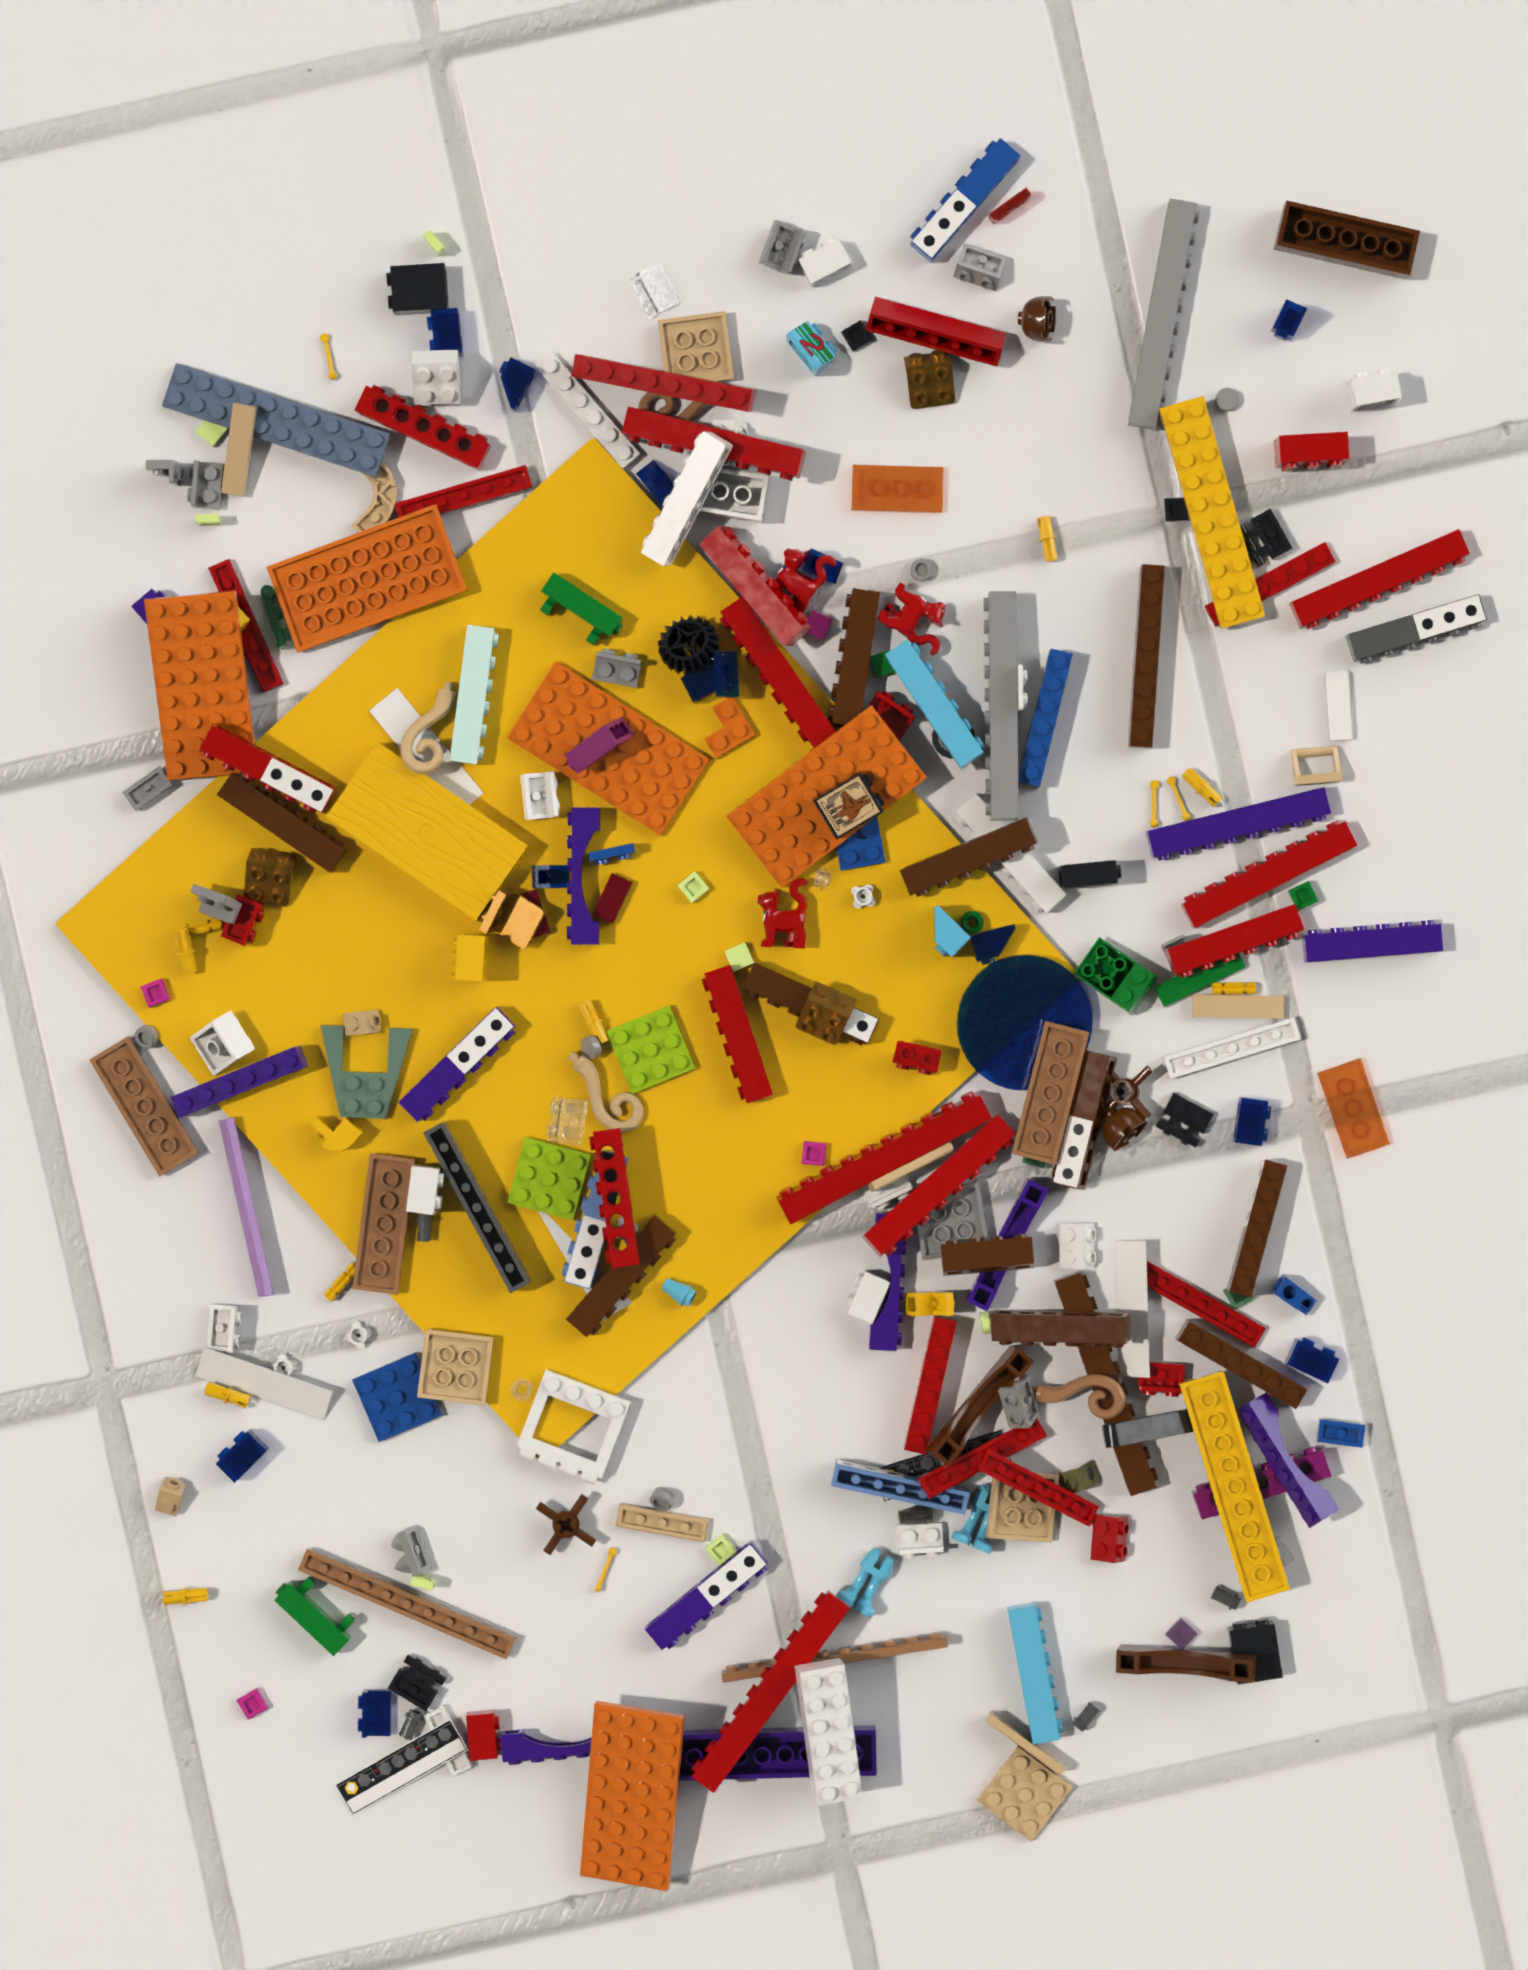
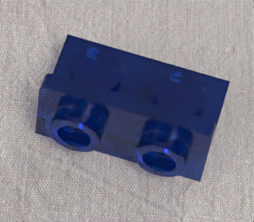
[713,650,739,699]
[358,1689,392,1738]

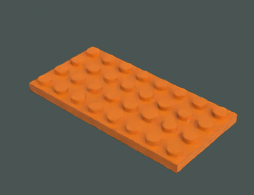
[266,504,468,653]
[144,590,255,780]
[507,662,709,836]
[726,705,927,888]
[580,1701,685,1891]

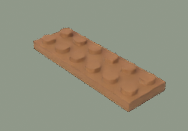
[1012,1021,1090,1165]
[89,1036,199,1177]
[352,1153,416,1295]

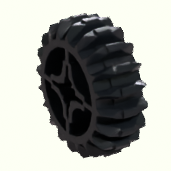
[658,615,719,675]

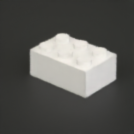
[699,468,769,524]

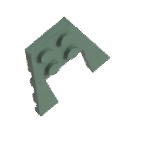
[321,1025,413,1119]

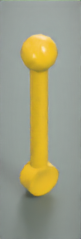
[320,333,337,380]
[1167,776,1191,821]
[1150,780,1159,828]
[595,1547,617,1593]

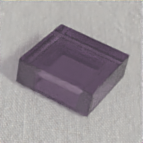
[1165,1617,1198,1649]

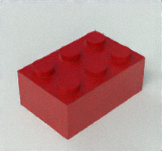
[1274,431,1349,472]

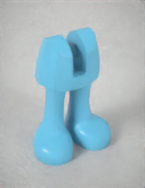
[951,1484,992,1554]
[836,1547,894,1618]

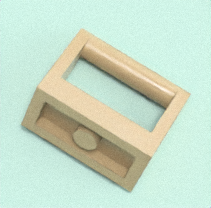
[1291,745,1342,786]

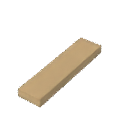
[221,402,257,497]
[1192,994,1284,1019]
[867,1142,954,1193]
[616,1503,709,1542]
[986,1711,1065,1775]

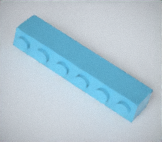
[885,639,985,770]
[1007,1602,1063,1745]

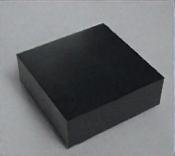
[841,320,872,352]
[1164,498,1188,522]

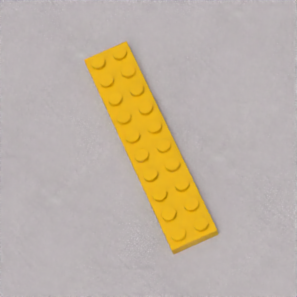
[1159,396,1265,629]
[1179,1370,1290,1603]

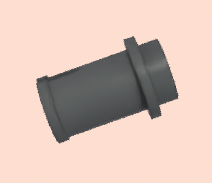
[416,1213,434,1242]
[1211,1586,1241,1610]
[1072,1702,1100,1732]
[399,1709,422,1740]

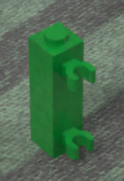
[540,572,624,646]
[274,1576,355,1656]

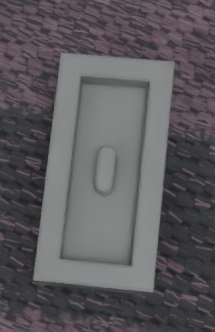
[122,766,173,811]

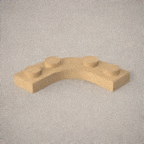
[351,461,397,533]

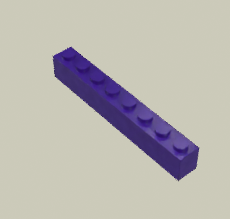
[1146,787,1331,861]

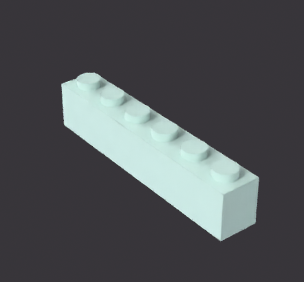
[450,625,499,765]

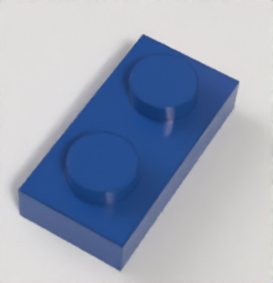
[588,843,636,865]
[1316,1418,1365,1448]

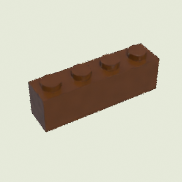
[941,1234,1034,1276]

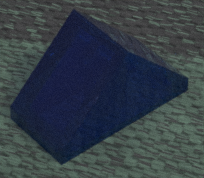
[802,548,843,584]
[532,865,569,889]

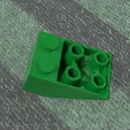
[1073,937,1158,1016]

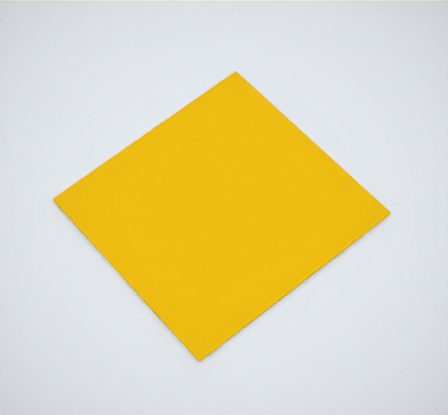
[56,438,1078,1459]

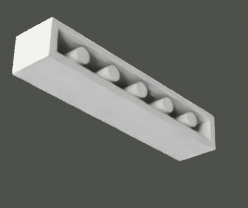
[641,432,733,566]
[955,793,1067,913]

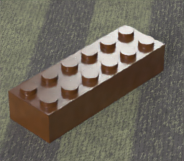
[1273,200,1420,280]

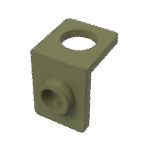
[1058,1460,1101,1493]

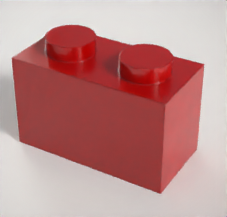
[466,1709,502,1761]

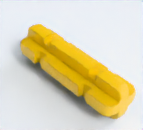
[178,918,223,935]
[1211,982,1256,995]
[324,1262,355,1302]

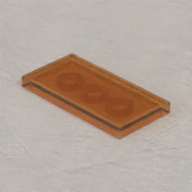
[851,465,944,513]
[1317,1058,1390,1159]

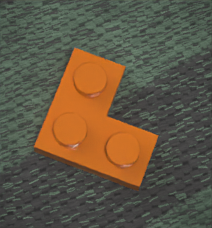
[705,696,755,758]

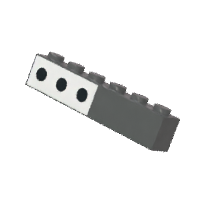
[1345,594,1487,664]

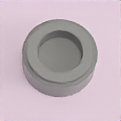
[1215,388,1239,411]
[910,558,933,582]
[135,1025,159,1049]
[581,1035,601,1059]

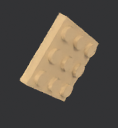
[658,311,734,382]
[417,1329,494,1406]
[986,1472,1059,1543]
[977,1745,1072,1842]

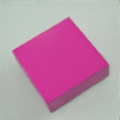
[807,610,833,641]
[141,978,171,1008]
[801,1141,826,1166]
[236,1688,268,1720]

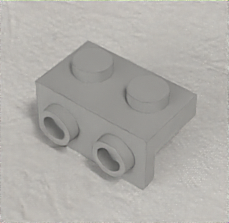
[758,220,806,273]

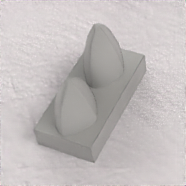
[391,1526,430,1576]

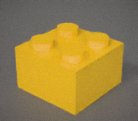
[451,934,488,982]

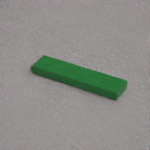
[1154,953,1246,1007]

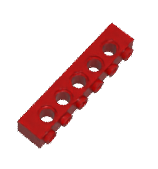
[355,385,491,471]
[589,1127,640,1268]

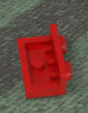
[868,691,916,741]
[221,894,265,947]
[892,1040,942,1075]
[1137,1362,1185,1397]
[1090,1514,1129,1563]

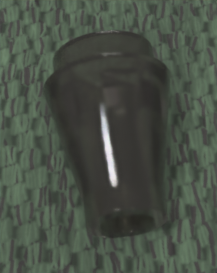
[898,1505,933,1525]

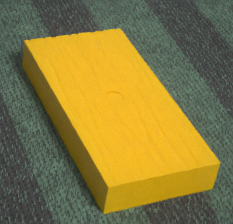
[326,742,529,921]

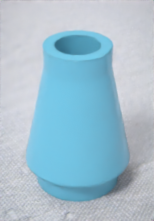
[661,1278,697,1307]

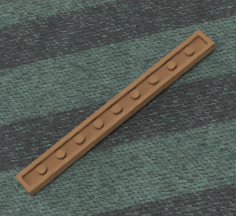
[298,1548,516,1660]
[721,1632,948,1683]

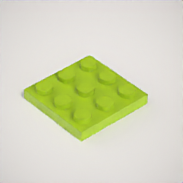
[606,1005,695,1094]
[507,1137,591,1221]

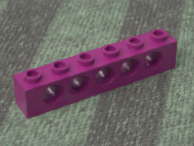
[1191,1446,1332,1520]

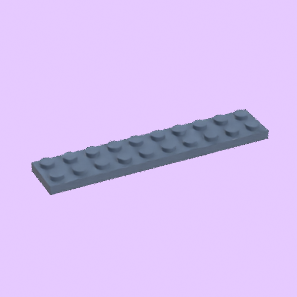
[162,363,391,478]

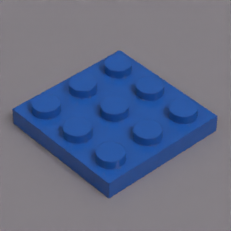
[352,1353,442,1442]

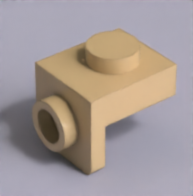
[343,1010,381,1036]
[155,1477,186,1517]

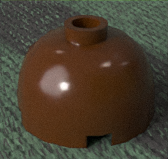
[1018,296,1056,342]
[1102,1107,1148,1151]

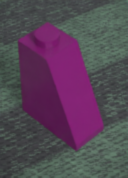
[564,717,635,774]

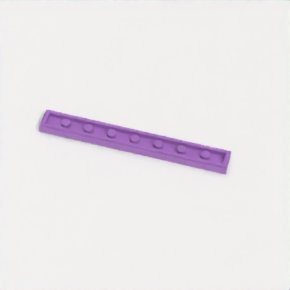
[218,1117,274,1297]

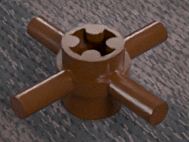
[1103,1065,1153,1120]
[535,1494,597,1555]

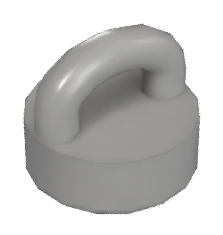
[650,1487,675,1511]

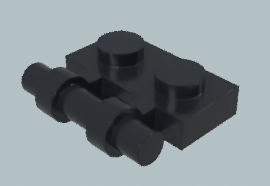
[1240,508,1292,567]
[1155,1093,1214,1148]
[388,1654,446,1711]

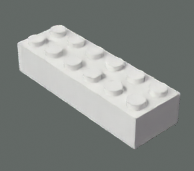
[795,1658,863,1806]

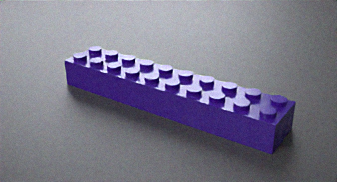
[679,1725,877,1781]

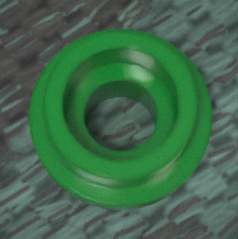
[961,911,984,934]

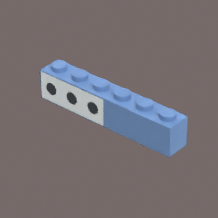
[561,1150,629,1289]
[831,1459,970,1515]

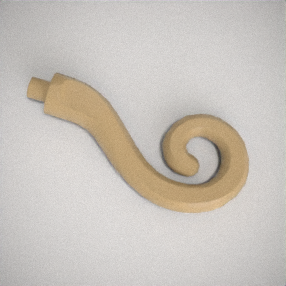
[400,682,456,774]
[568,1051,644,1133]

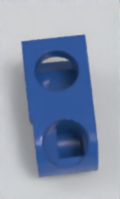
[1270,1275,1317,1316]

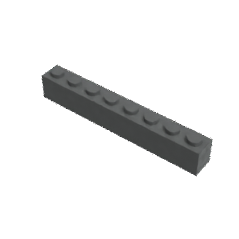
[423,1121,532,1293]

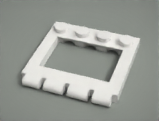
[517,1369,631,1485]

